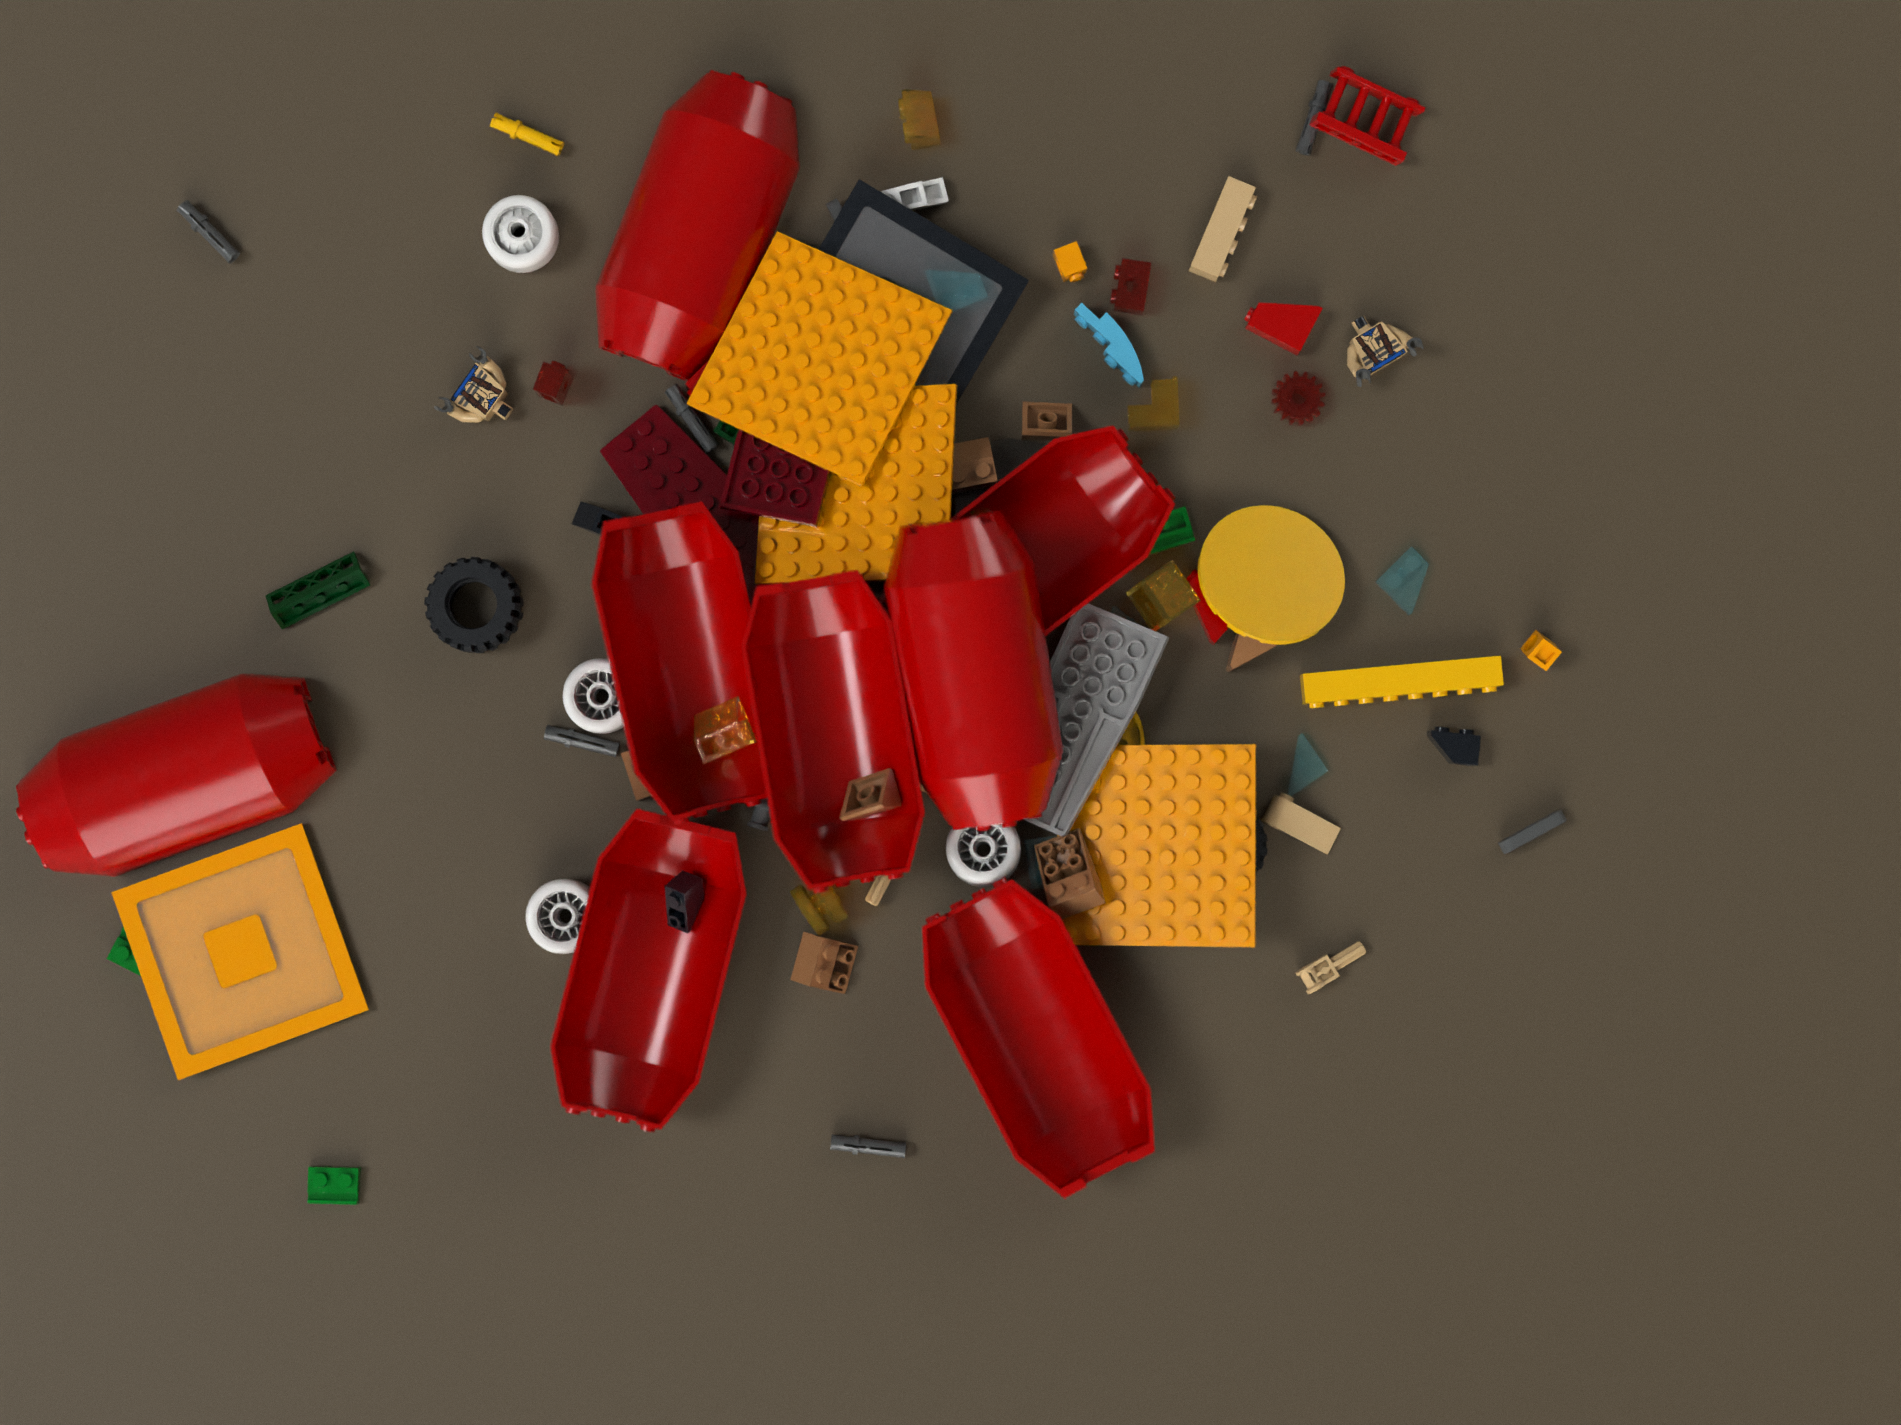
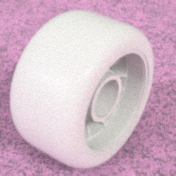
[482,195,559,273]
[563,658,623,734]
[946,824,1021,887]
[526,879,590,954]

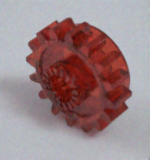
[1271,371,1326,426]

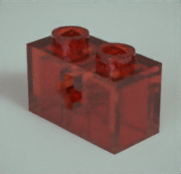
[1110,258,1151,316]
[533,360,573,406]

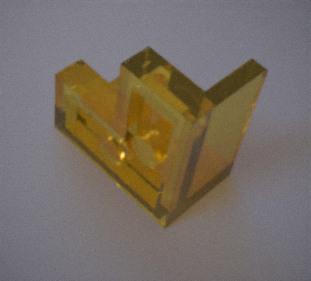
[1127,376,1179,431]

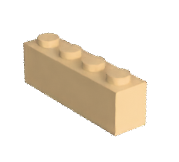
[1189,176,1257,282]

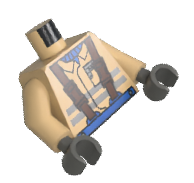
[1347,316,1424,387]
[434,346,513,423]

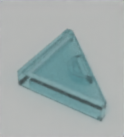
[1288,733,1328,796]

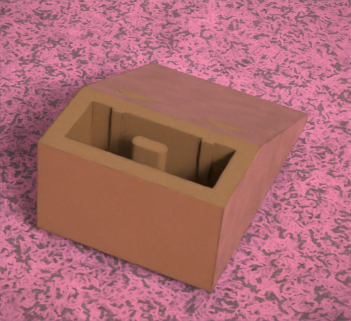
[1034,828,1106,920]

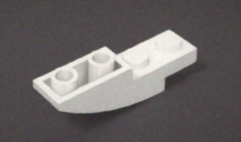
[880,177,949,211]

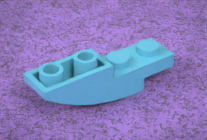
[1074,303,1144,387]

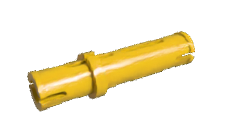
[490,112,564,157]

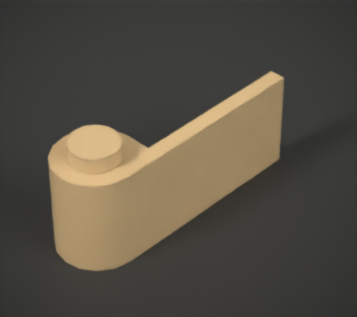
[1261,792,1341,855]

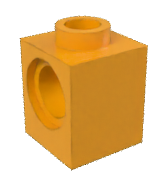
[1053,241,1087,283]
[1520,630,1562,671]

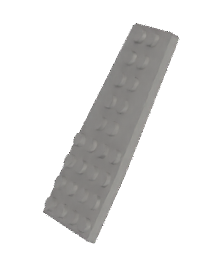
[1023,603,1169,837]

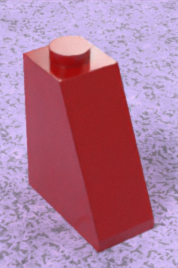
[1244,302,1323,356]
[1185,569,1229,645]

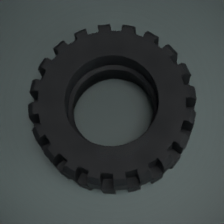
[424,557,524,653]

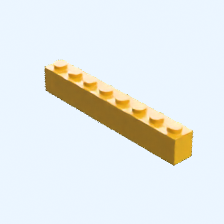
[1300,656,1504,709]

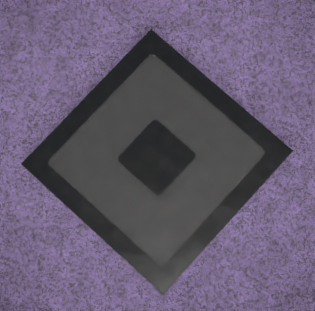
[818,179,1029,405]

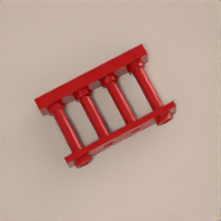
[1309,66,1425,166]

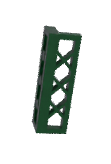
[265,551,370,629]

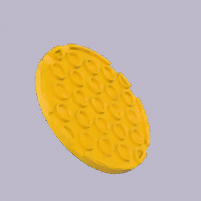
[1198,505,1345,645]

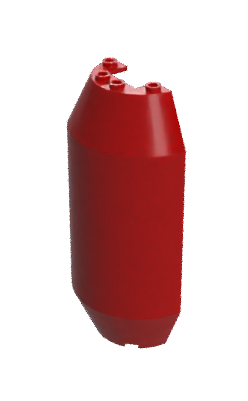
[595,70,800,382]
[878,425,1175,635]
[591,502,767,824]
[884,511,1063,831]
[741,570,925,893]
[16,673,337,877]
[550,809,746,1132]
[922,877,1155,1198]

